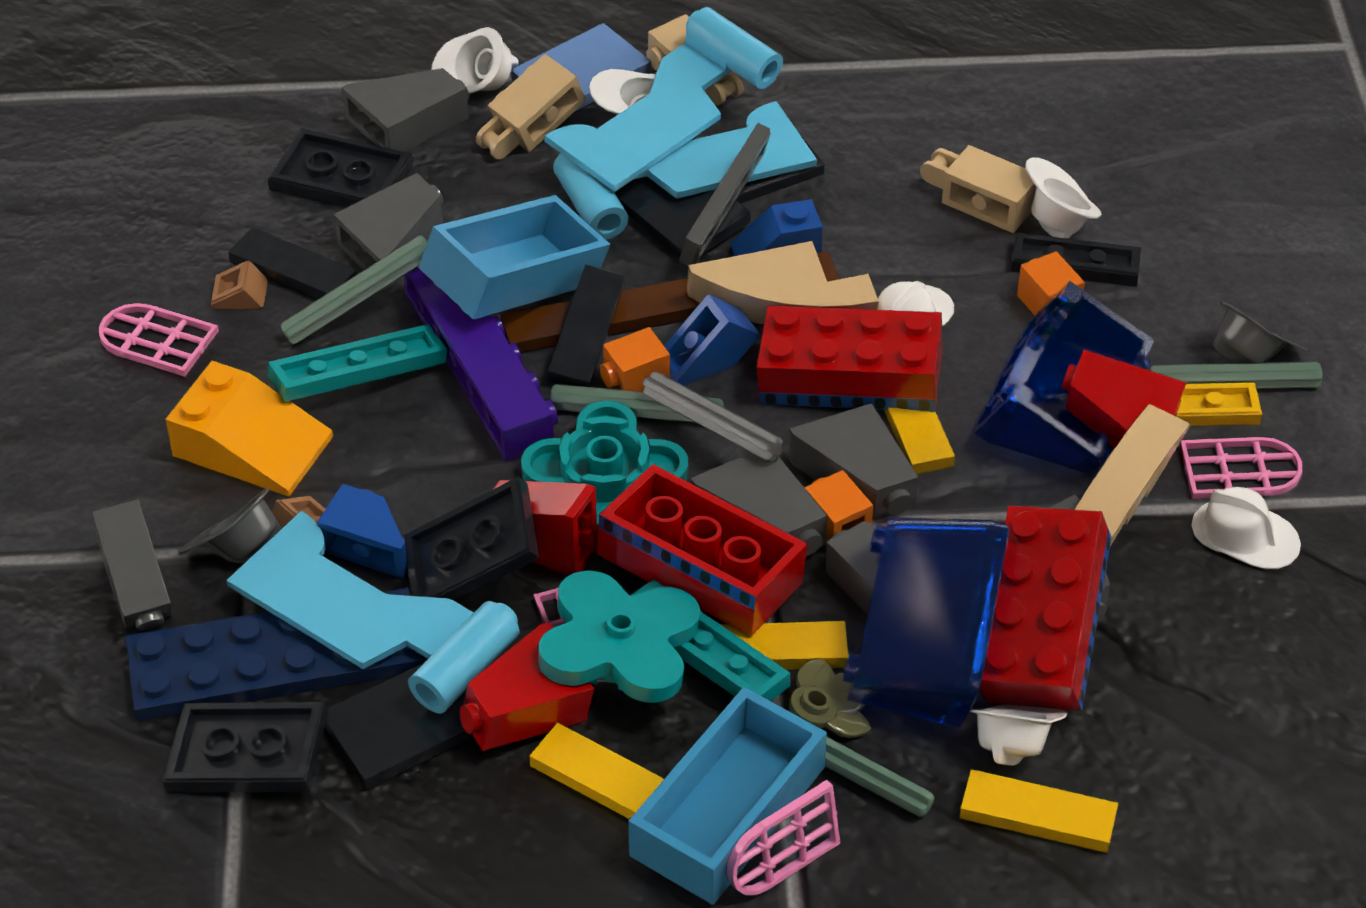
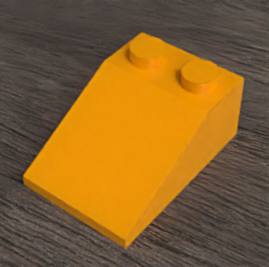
[165,361,333,497]

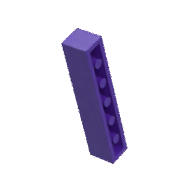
[403,266,558,462]

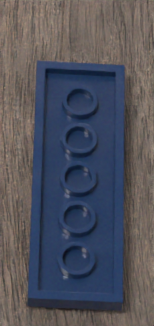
[126,587,424,722]

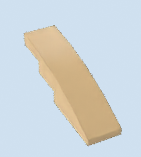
[1075,404,1190,546]

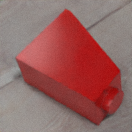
[1062,350,1187,448]
[493,480,598,576]
[460,622,594,751]

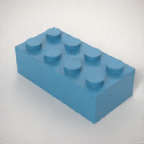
[418,195,610,320]
[628,687,827,905]

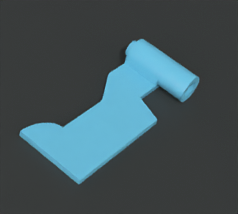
[544,7,783,192]
[553,101,817,240]
[227,511,519,714]

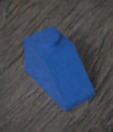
[730,199,823,256]
[664,294,761,385]
[317,484,408,579]

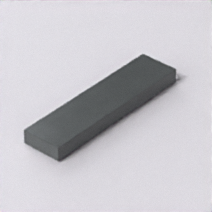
[679,123,771,267]

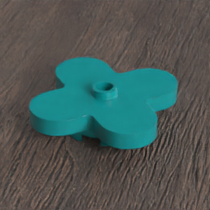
[521,400,688,536]
[538,571,700,703]

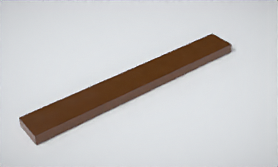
[500,251,840,352]

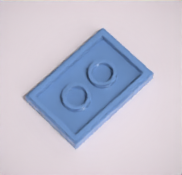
[511,23,652,113]

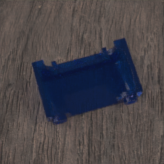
[973,281,1154,472]
[842,517,1009,727]

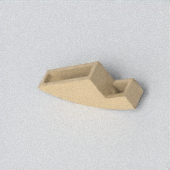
[687,241,879,324]

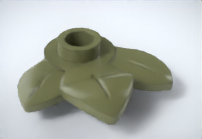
[789,659,872,738]

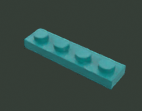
[267,324,447,402]
[631,579,790,701]

